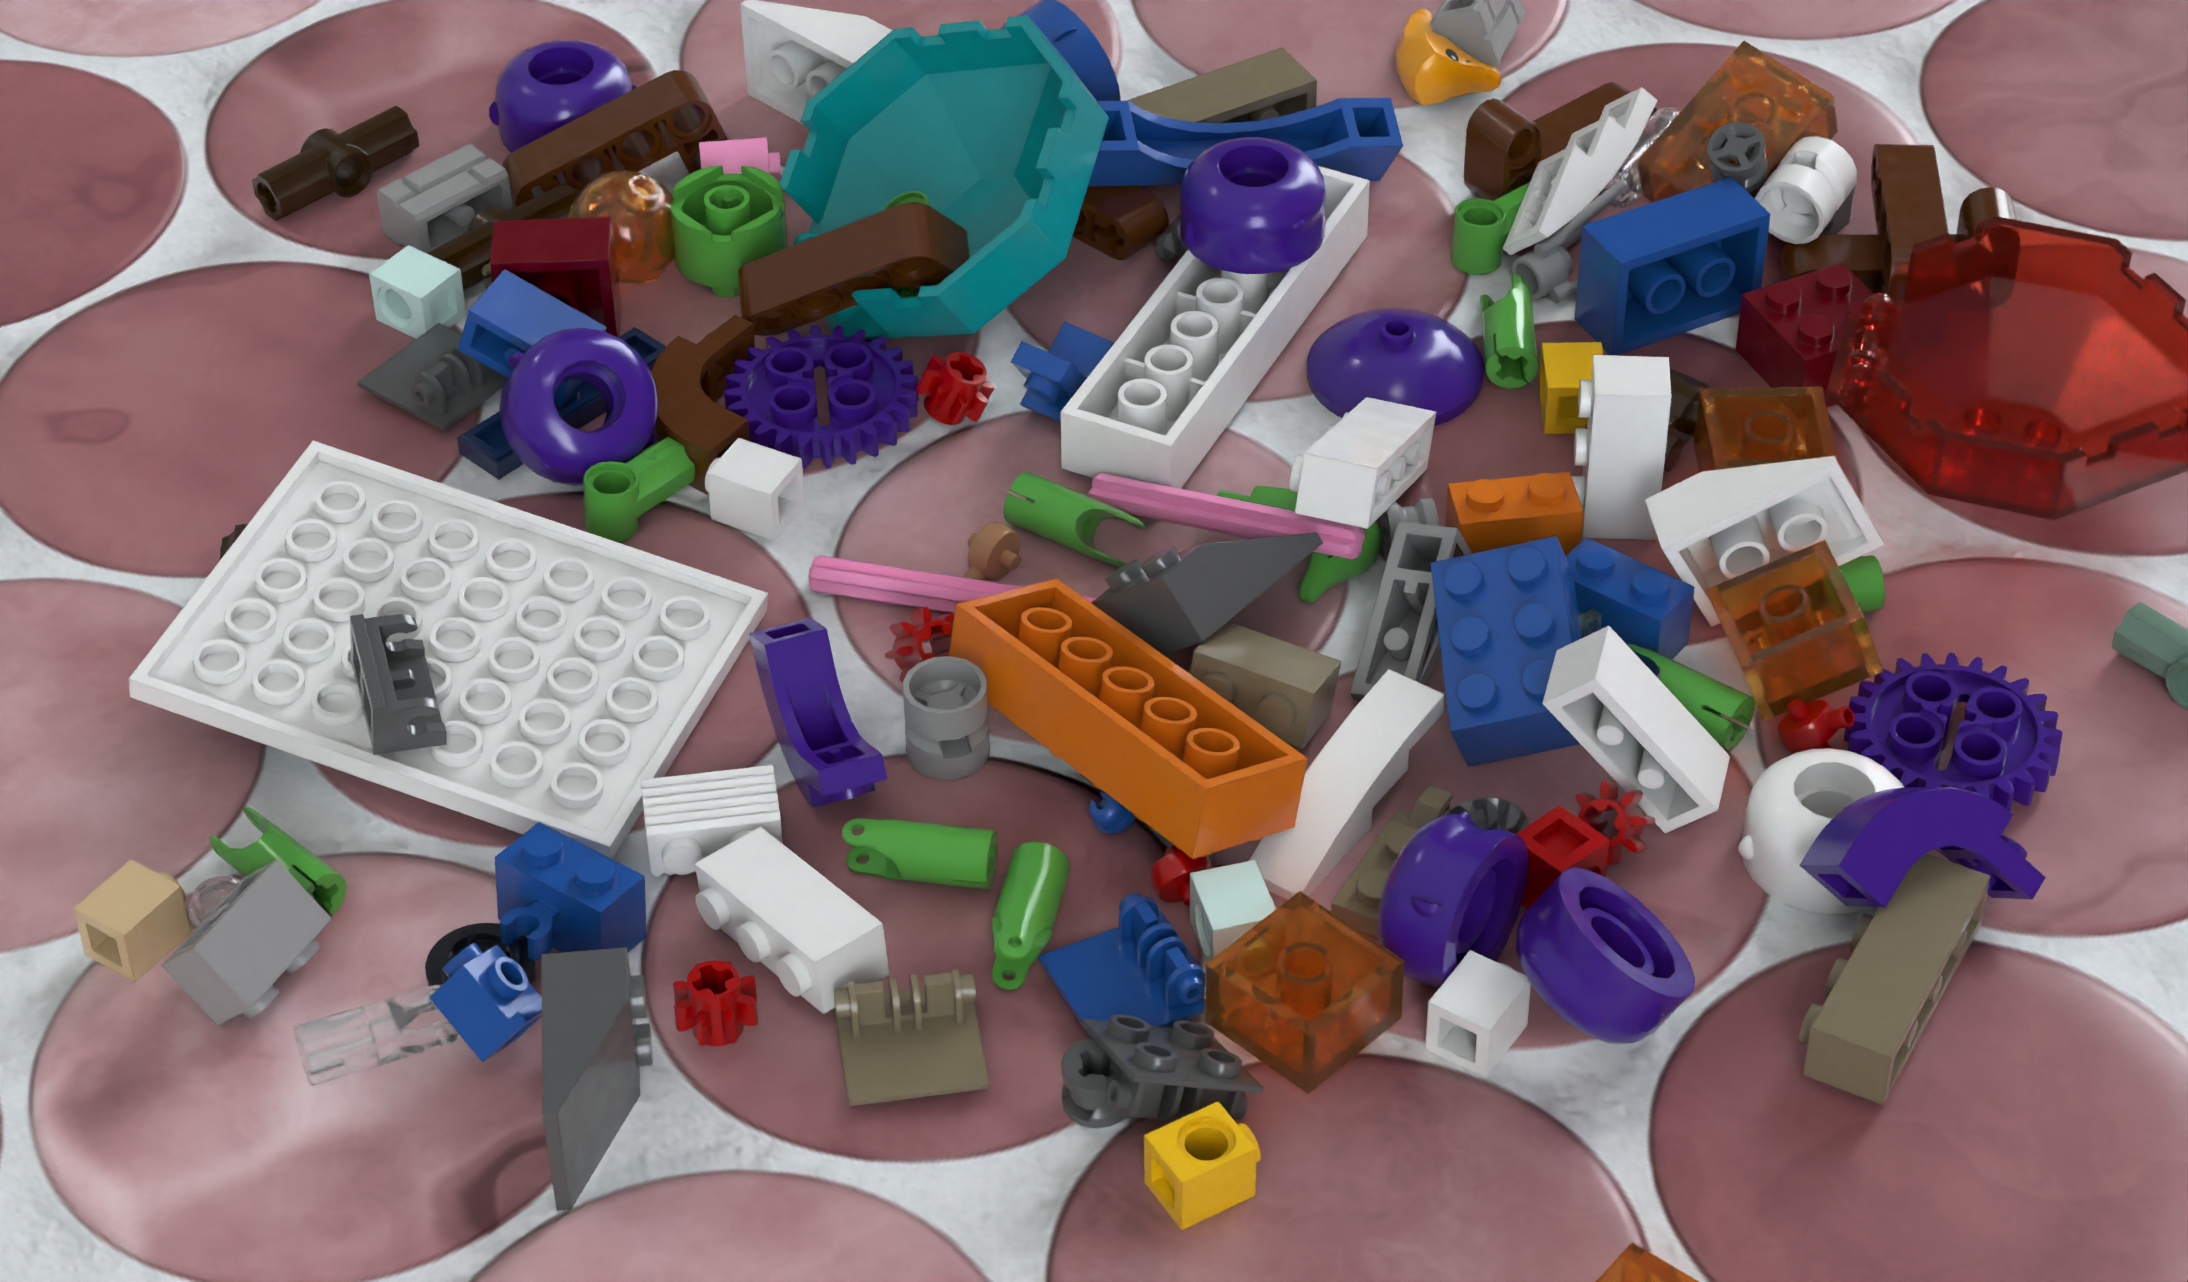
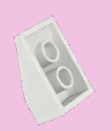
[740,0,892,124]
[1645,456,1884,627]

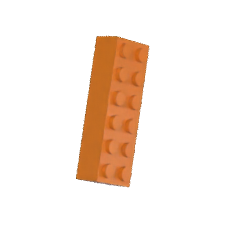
[949,579,1308,859]

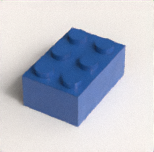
[1574,177,1770,356]
[1431,536,1582,767]

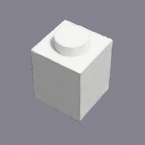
[705,438,805,541]
[1425,950,1531,1078]

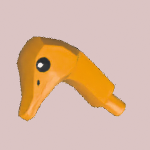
[1396,9,1501,105]

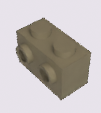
[1190,621,1341,749]

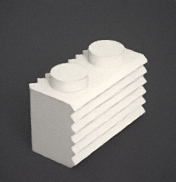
[640,765,783,877]

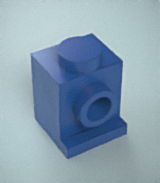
[429,943,542,1062]

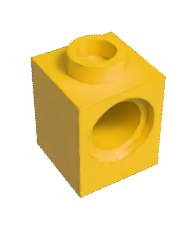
[1538,342,1603,434]
[1144,1101,1261,1230]

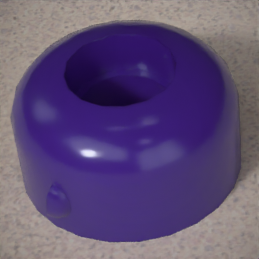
[489,40,637,153]
[1180,137,1326,274]
[500,328,659,486]
[1377,812,1529,990]
[1516,868,1695,1044]

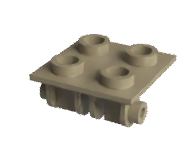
[834,968,990,1106]

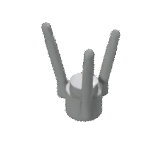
[1512,180,1628,303]

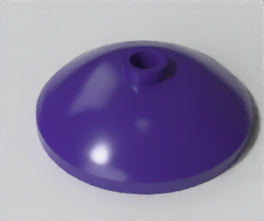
[1307,308,1484,426]

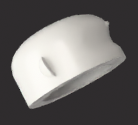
[1738,748,1904,915]

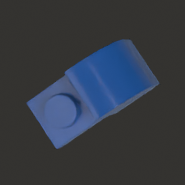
[1010,321,1114,423]

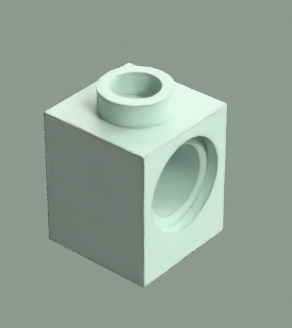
[369,245,467,339]
[1190,860,1279,978]

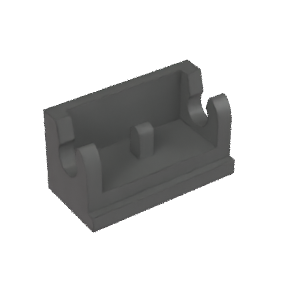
[350,614,446,755]

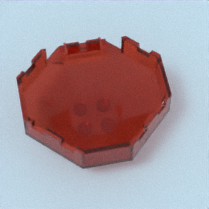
[1826,216,2188,520]

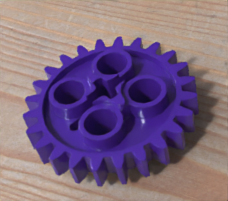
[724,325,919,469]
[1844,653,2063,811]

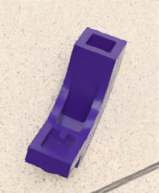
[749,617,887,807]
[1799,787,2046,908]

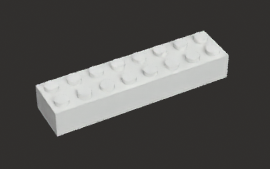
[1060,166,1370,489]

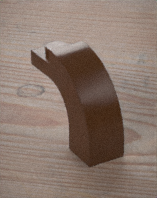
[651,315,755,495]

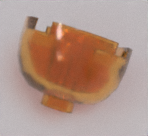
[567,169,675,284]

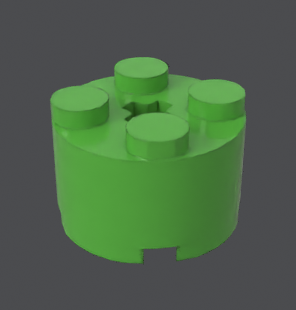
[670,165,788,298]

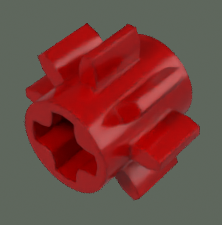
[916,351,995,425]
[885,607,954,683]
[1575,781,1655,865]
[673,960,758,1046]

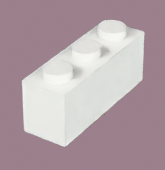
[1572,355,1671,540]
[1542,626,1730,833]
[695,826,890,1014]

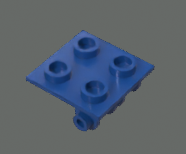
[1039,893,1224,1038]

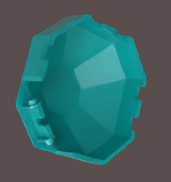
[779,15,1109,340]

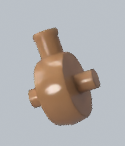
[963,522,1021,581]

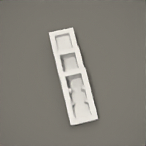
[1503,87,1658,255]
[1249,669,1445,906]

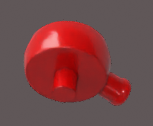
[1777,698,1855,753]
[1150,845,1225,906]

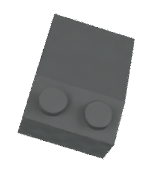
[1091,532,1323,655]
[541,947,653,1211]

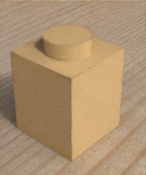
[73,859,191,983]

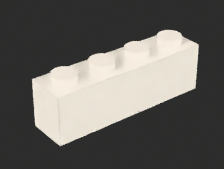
[1290,397,1436,529]

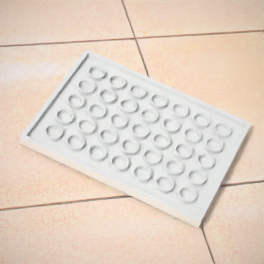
[129,441,768,859]

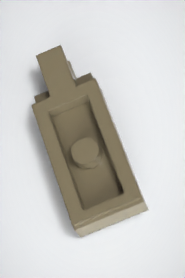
[1330,785,1453,937]

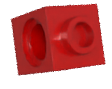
[1516,805,1609,909]

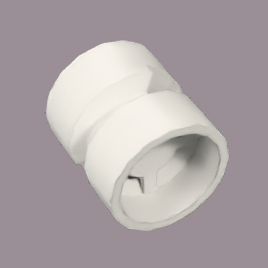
[1755,136,1857,244]

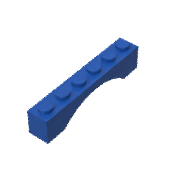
[1088,98,1403,186]

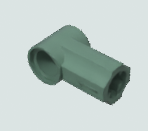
[2111,602,2188,711]

